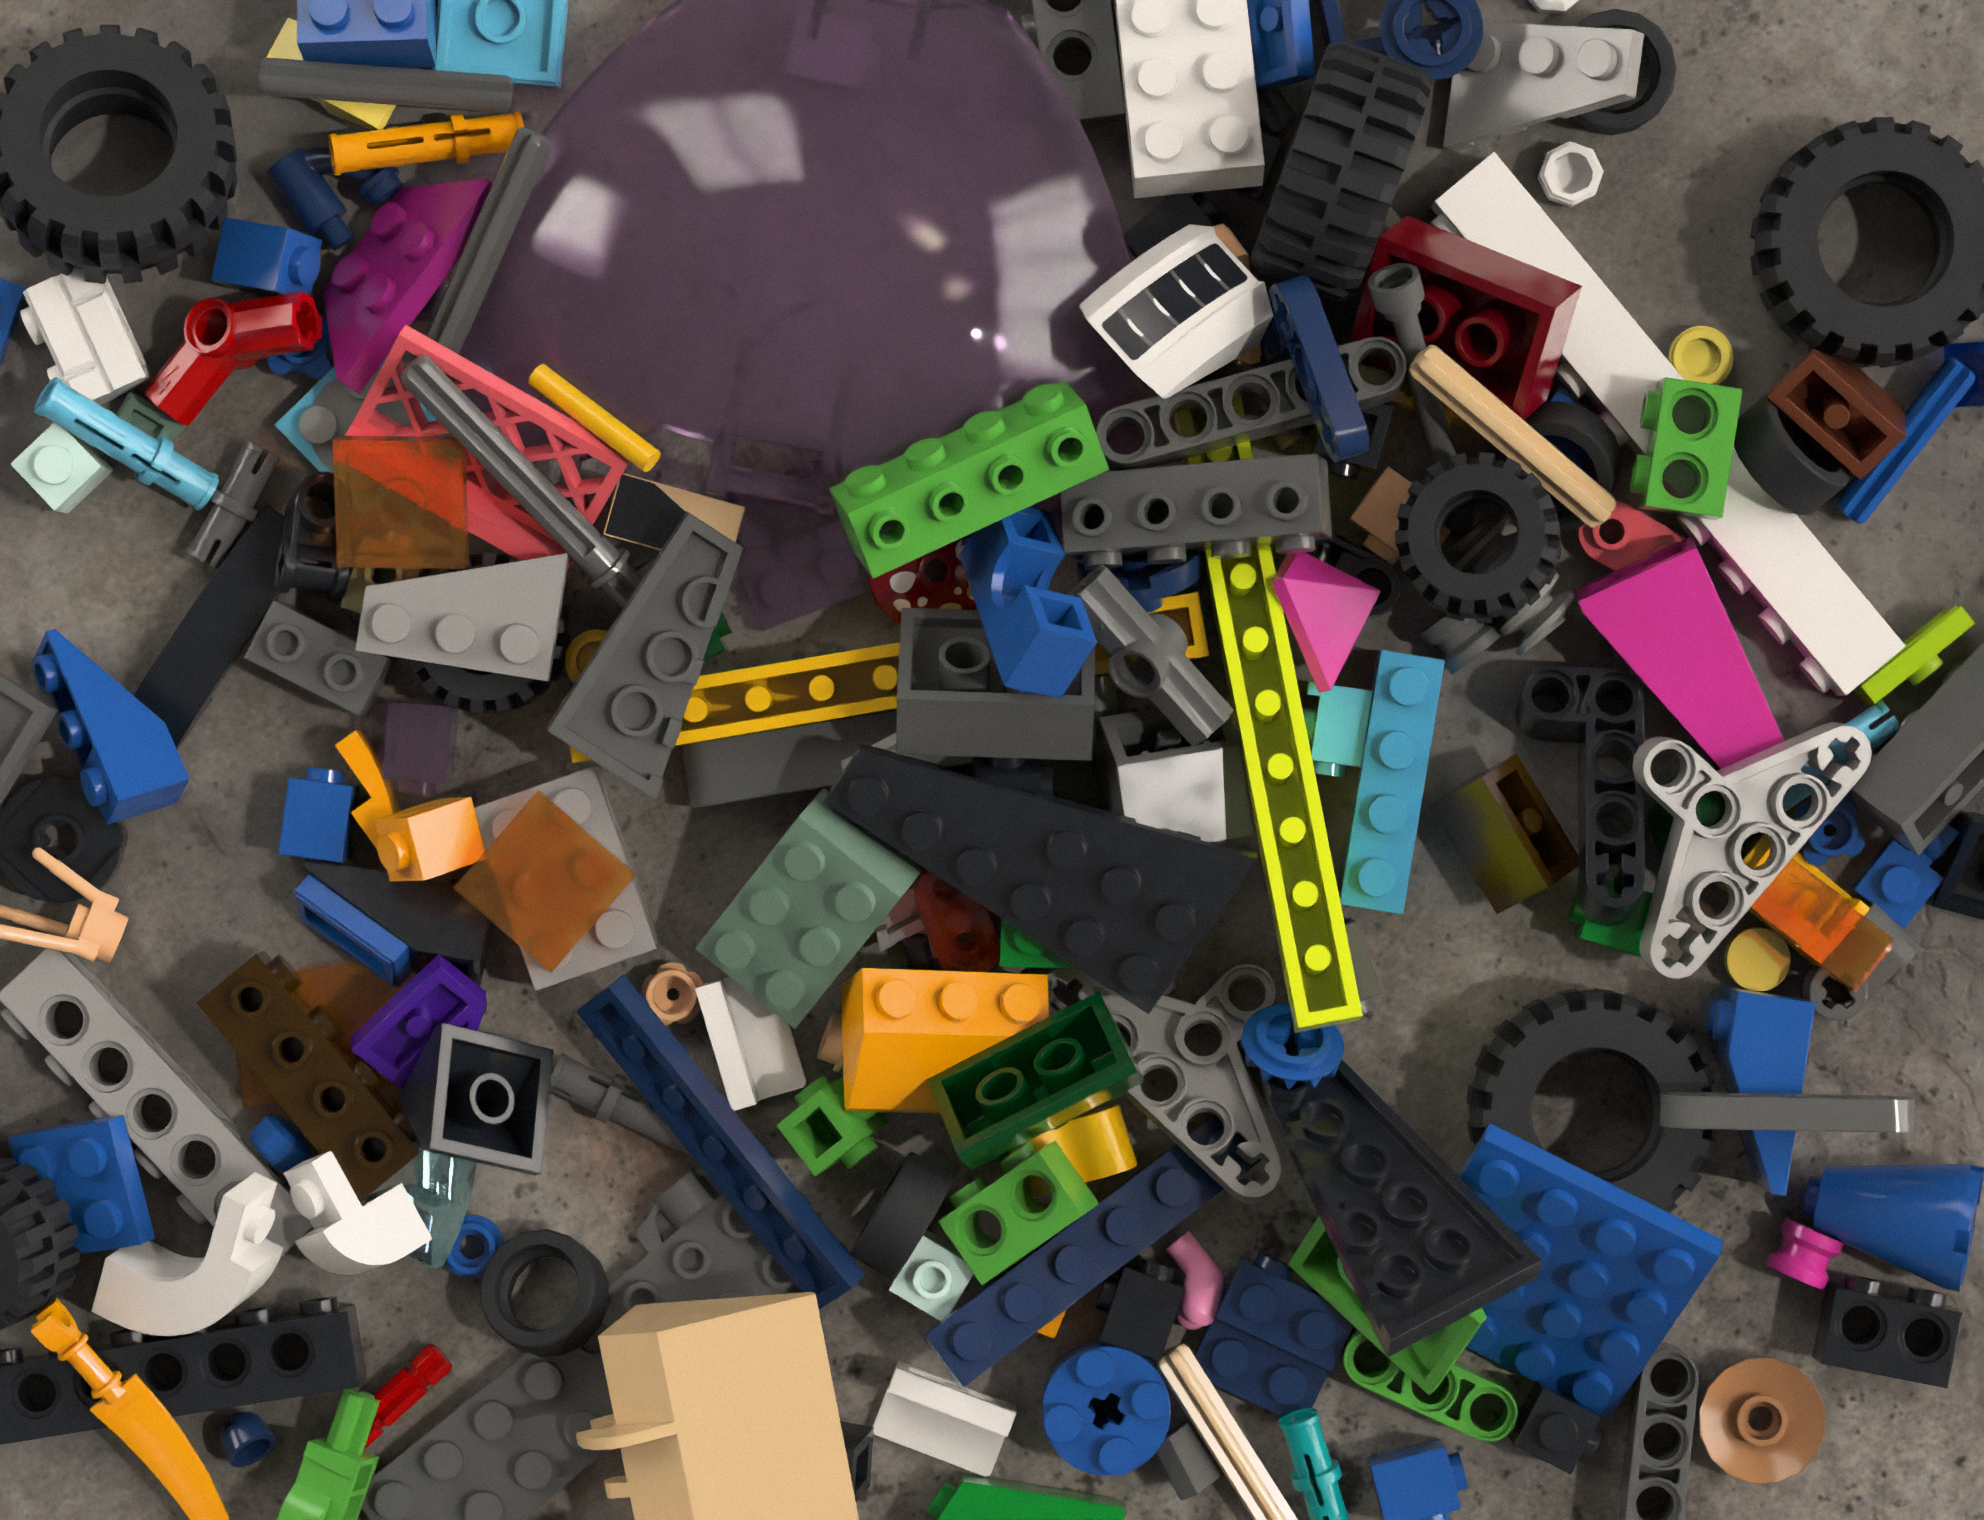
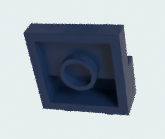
[1194,1252,1354,1417]

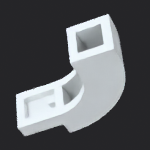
[92,1172,284,1336]

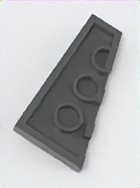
[545,511,743,800]

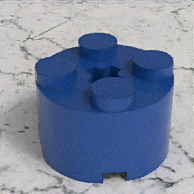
[1042,1340,1171,1476]

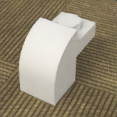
[283,1151,432,1275]

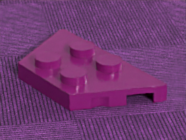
[322,178,493,394]

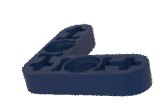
[1260,274,1370,462]

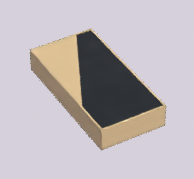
[603,473,746,551]

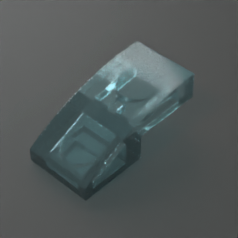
[405,1151,477,1269]

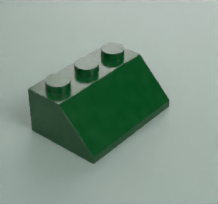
[927,991,1145,1170]

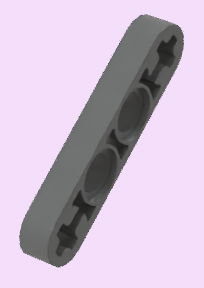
[1659,1092,1915,1133]

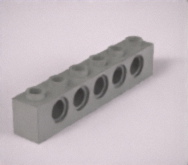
[0,948,313,1259]

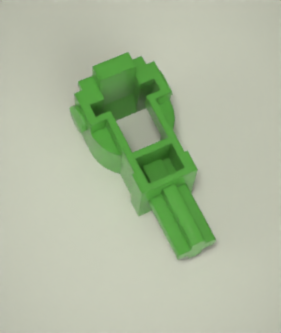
[277,1388,380,1520]

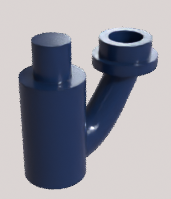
[266,147,403,251]

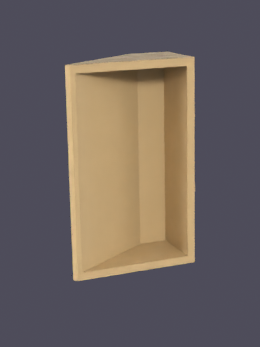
[575,1292,859,1520]

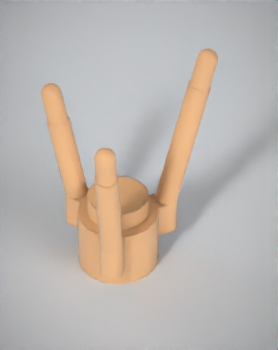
[0,848,129,964]

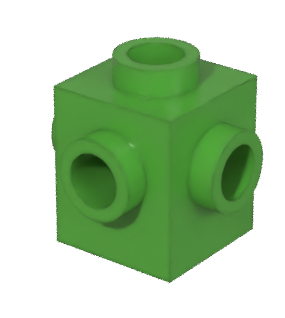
[776,1075,890,1176]

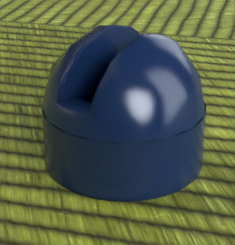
[219,1411,276,1467]

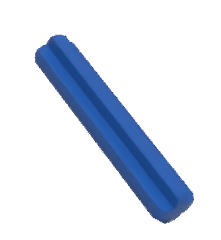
[1836,358,1975,524]

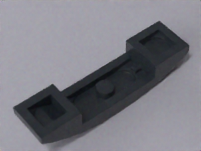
[134,505,284,750]

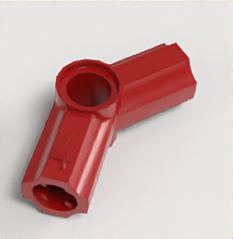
[145,292,322,426]

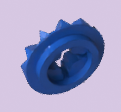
[1240,1004,1344,1090]

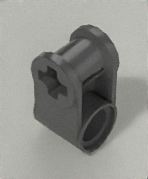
[1800,901,1920,1021]

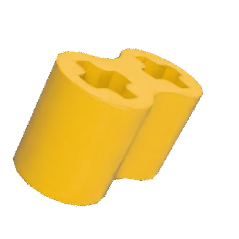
[1008,1104,1138,1199]

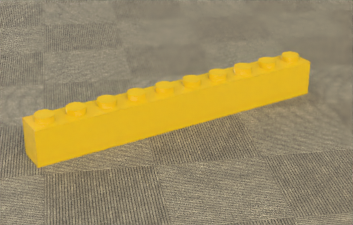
[562,592,1209,763]

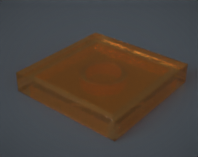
[333,436,469,569]
[454,790,638,973]

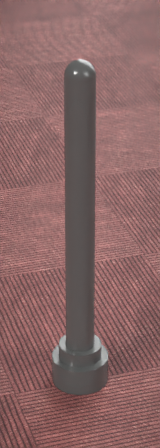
[1368,263,1474,534]

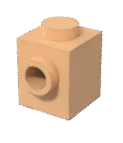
[1347,466,1451,567]

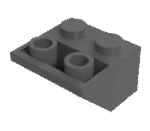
[1092,708,1253,847]

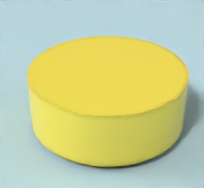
[1667,326,1733,385]
[1724,927,1791,991]

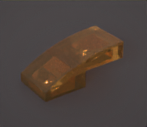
[1750,858,1895,993]

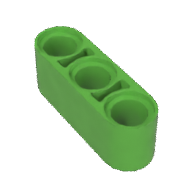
[1340,1327,1518,1442]

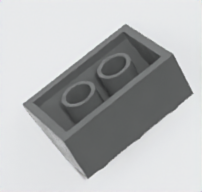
[896,608,1095,761]

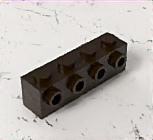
[197,951,424,1202]

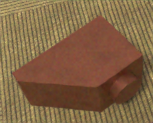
[1767,348,1907,480]

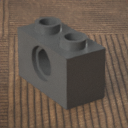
[244,600,397,716]

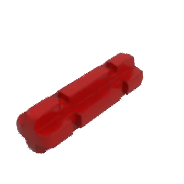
[365,1344,452,1448]

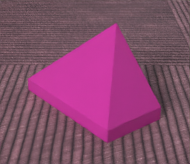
[1271,553,1381,693]

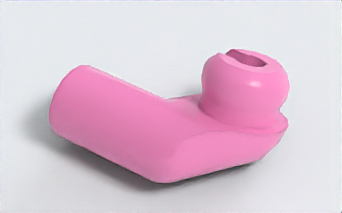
[1165,1230,1225,1330]

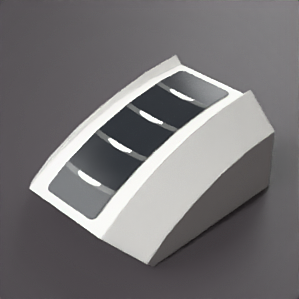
[1079,224,1273,399]

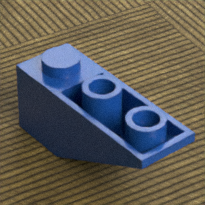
[32,629,189,825]

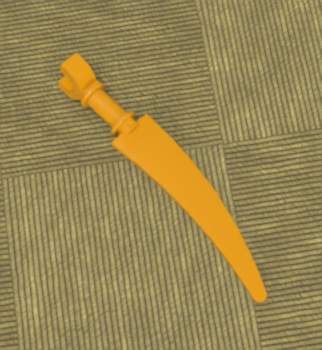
[30,1297,230,1520]

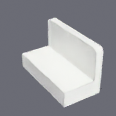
[695,976,806,1111]
[873,1361,1017,1476]

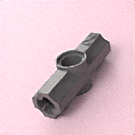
[1067,564,1234,747]

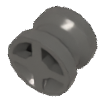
[1420,613,1502,675]

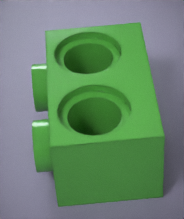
[1630,377,1742,520]
[938,1140,1099,1285]

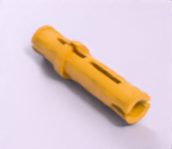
[328,110,524,176]

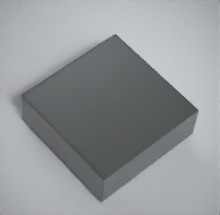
[1156,1418,1224,1501]

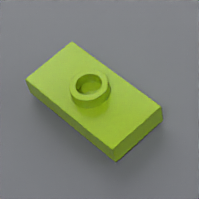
[1854,605,1975,704]

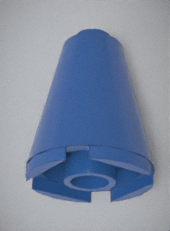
[1803,1164,1984,1292]

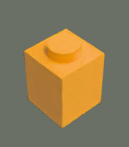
[374,797,487,882]

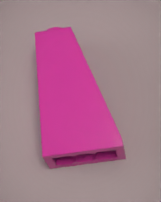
[1574,537,1784,769]

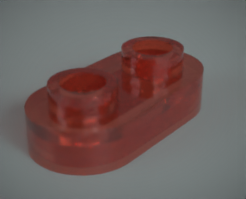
[913,866,1000,972]

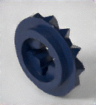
[1380,0,1484,80]

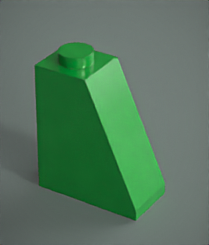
[924,1473,1127,1520]

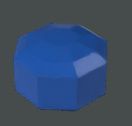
[249,1114,312,1173]

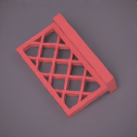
[334,324,629,568]

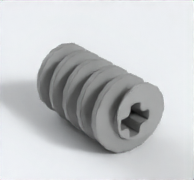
[1443,510,1575,656]

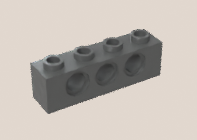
[1021,0,1126,131]

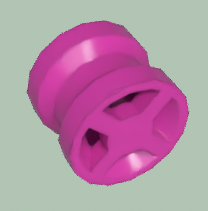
[1765,1217,1844,1290]

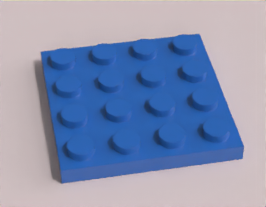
[1458,1123,1724,1419]

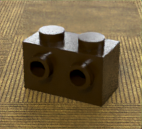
[1431,753,1578,914]

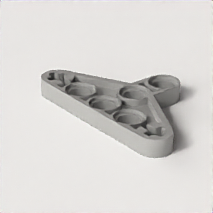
[1632,722,1872,979]
[1047,964,1282,1204]

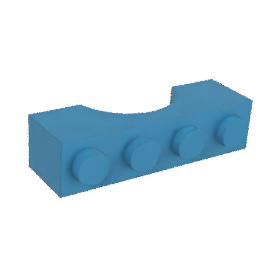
[1338,650,1445,914]

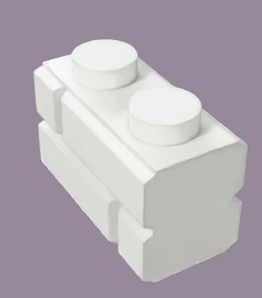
[20,267,153,405]

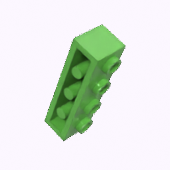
[829,380,1109,579]

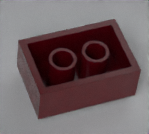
[1348,215,1582,420]

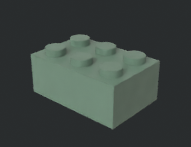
[695,788,924,1029]

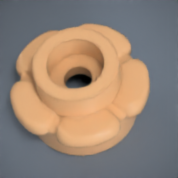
[641,962,703,1025]
[817,1011,843,1072]

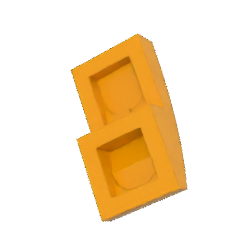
[335,730,400,849]

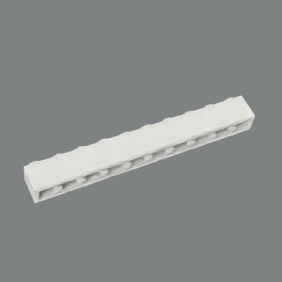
[1430,152,1906,696]

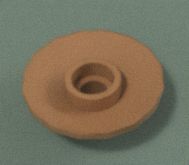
[1698,1357,1826,1484]

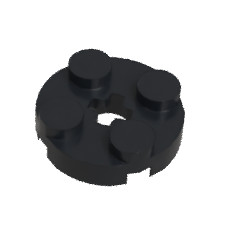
[0,776,128,903]

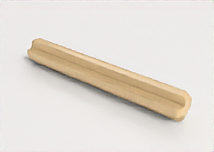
[1409,345,1616,528]
[1156,1343,1298,1520]

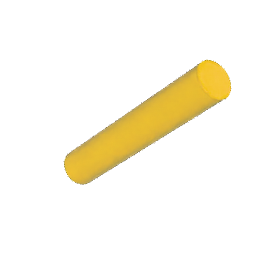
[528,364,661,472]

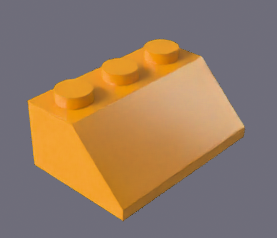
[841,968,1049,1114]

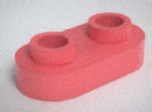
[1576,500,1686,572]

